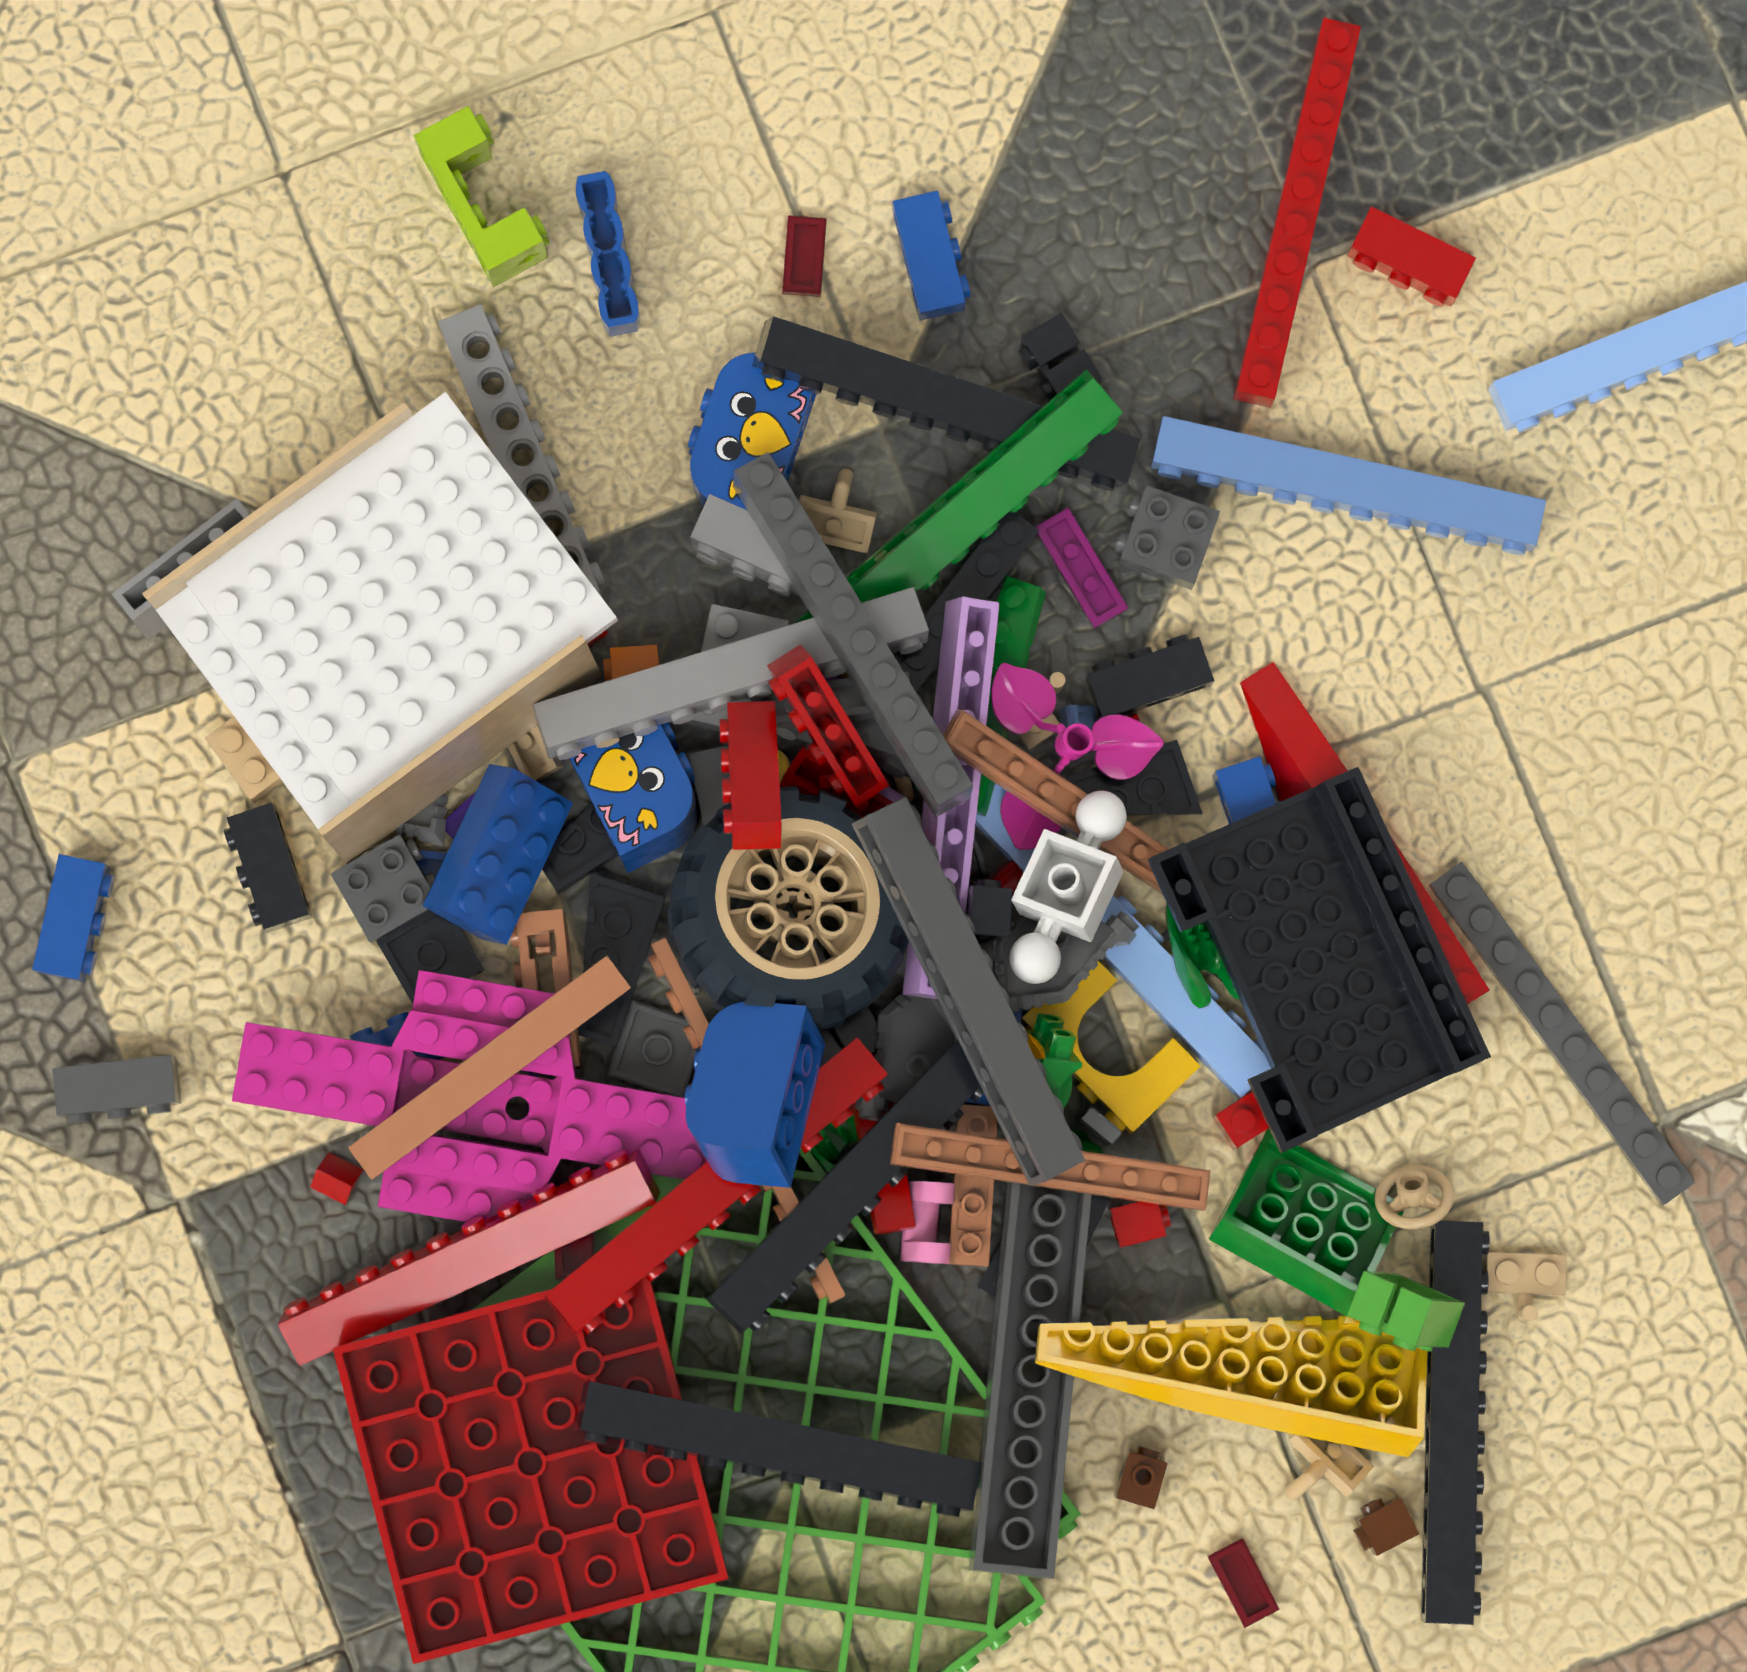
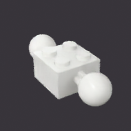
[1009,791,1127,984]

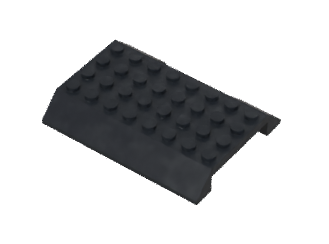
[1147,767,1491,1153]

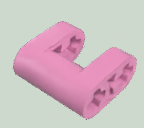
[900,1181,955,1264]

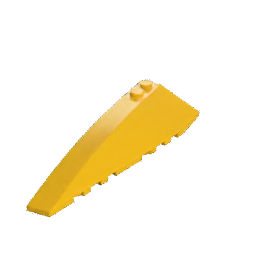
[1035,1316,1428,1457]

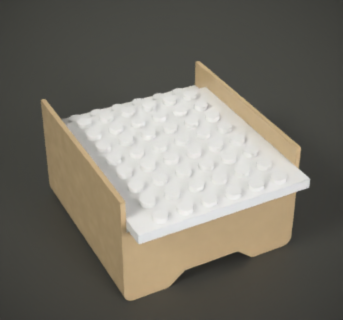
[142,392,618,864]

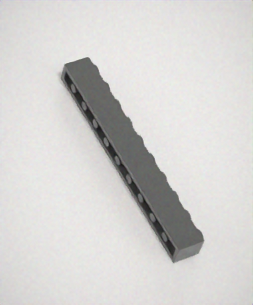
[733,452,973,818]
[852,797,1085,1186]

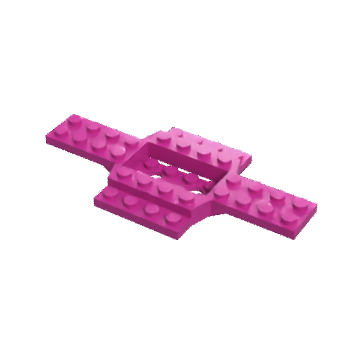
[232,970,707,1222]

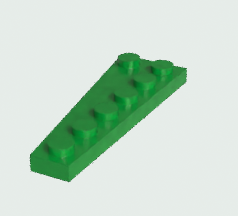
[914,576,1046,817]

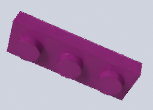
[1036,508,1128,629]

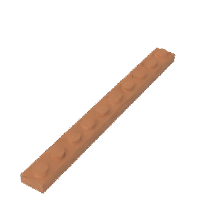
[647,938,846,1304]

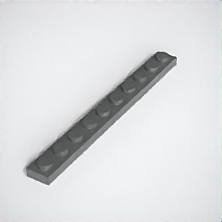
[1428,862,1696,1206]

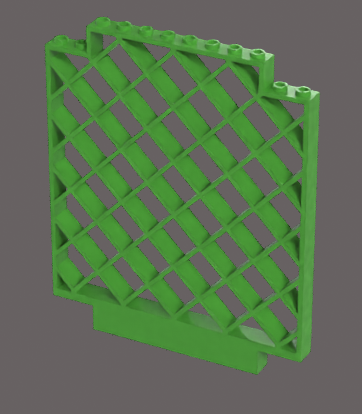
[472,1148,1081,1672]

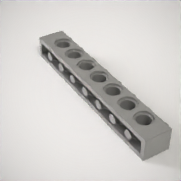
[438,304,605,596]

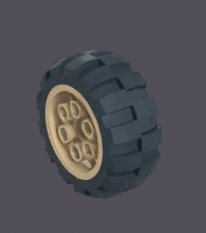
[667,786,909,1031]

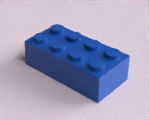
[422,764,573,945]

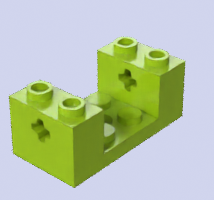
[413,106,550,287]

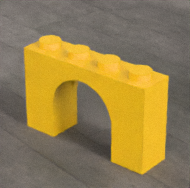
[1021,961,1201,1134]

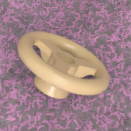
[1375,1165,1454,1230]

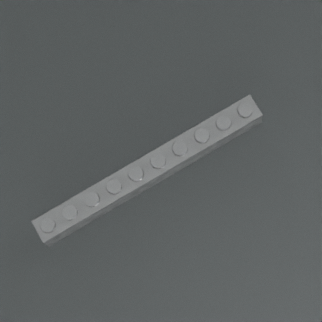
[533,587,929,760]

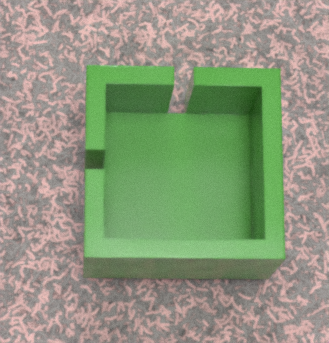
[1347,1271,1465,1352]

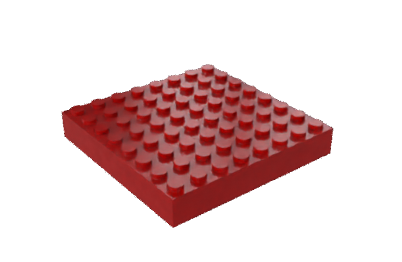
[332,1277,729,1664]

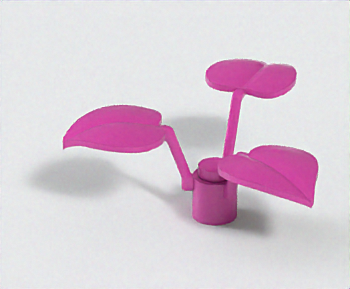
[991,663,1164,850]

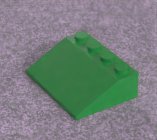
[1209,1129,1404,1317]

